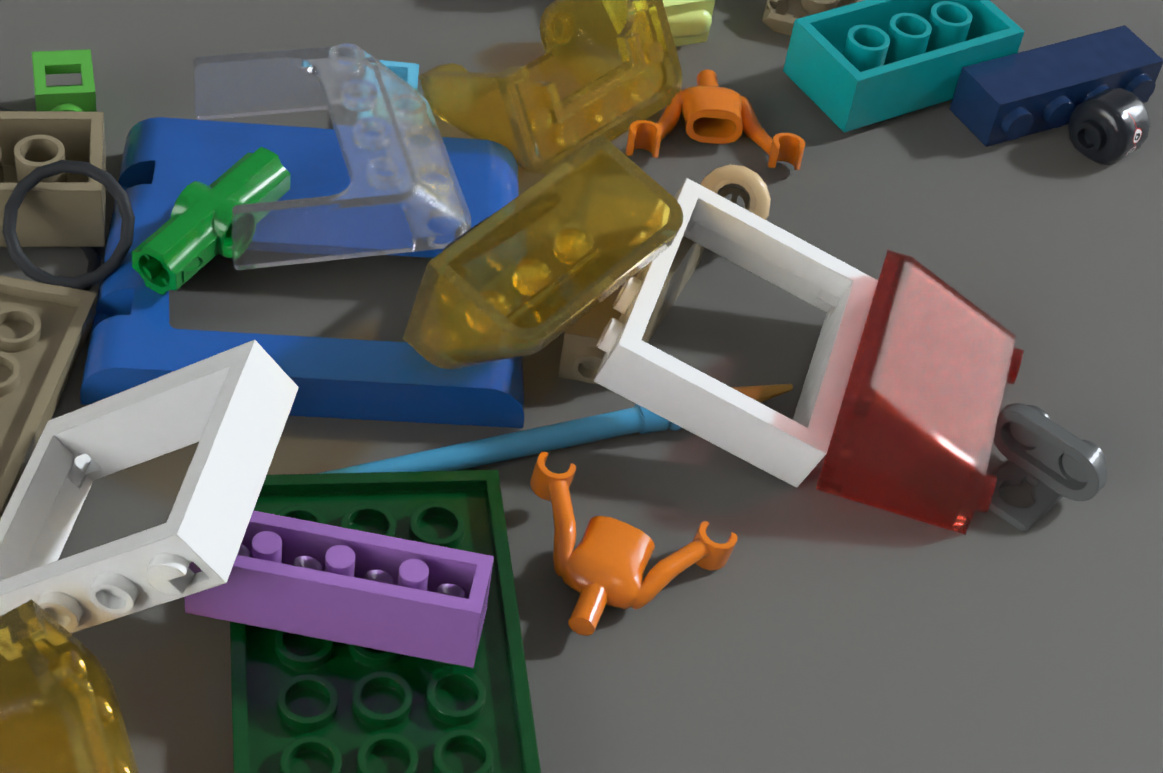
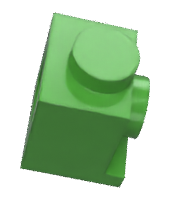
[32,49,97,112]

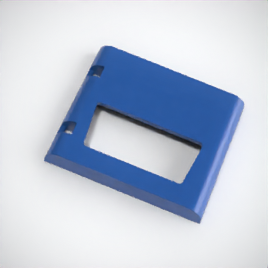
[80,117,525,428]

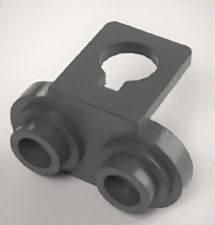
[974,403,1107,532]

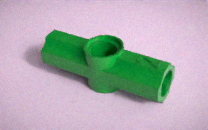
[132,147,291,295]

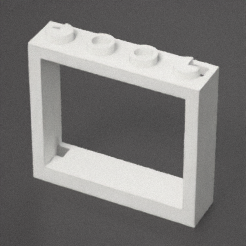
[594,178,878,488]
[0,340,299,654]

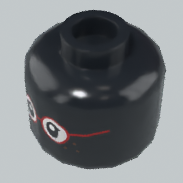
[1068,88,1150,164]

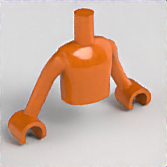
[625,69,805,170]
[530,452,738,636]

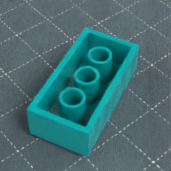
[783,0,1025,133]

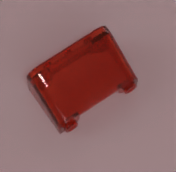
[816,249,1024,535]

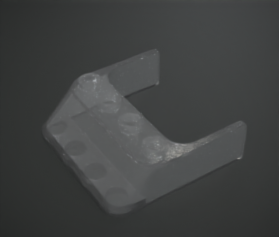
[193,43,472,270]

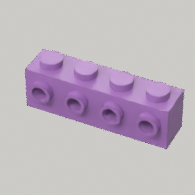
[184,510,494,668]

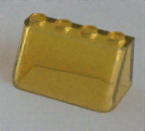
[403,135,683,370]

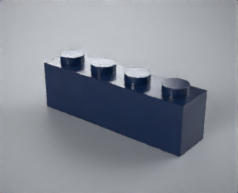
[949,25,1163,147]

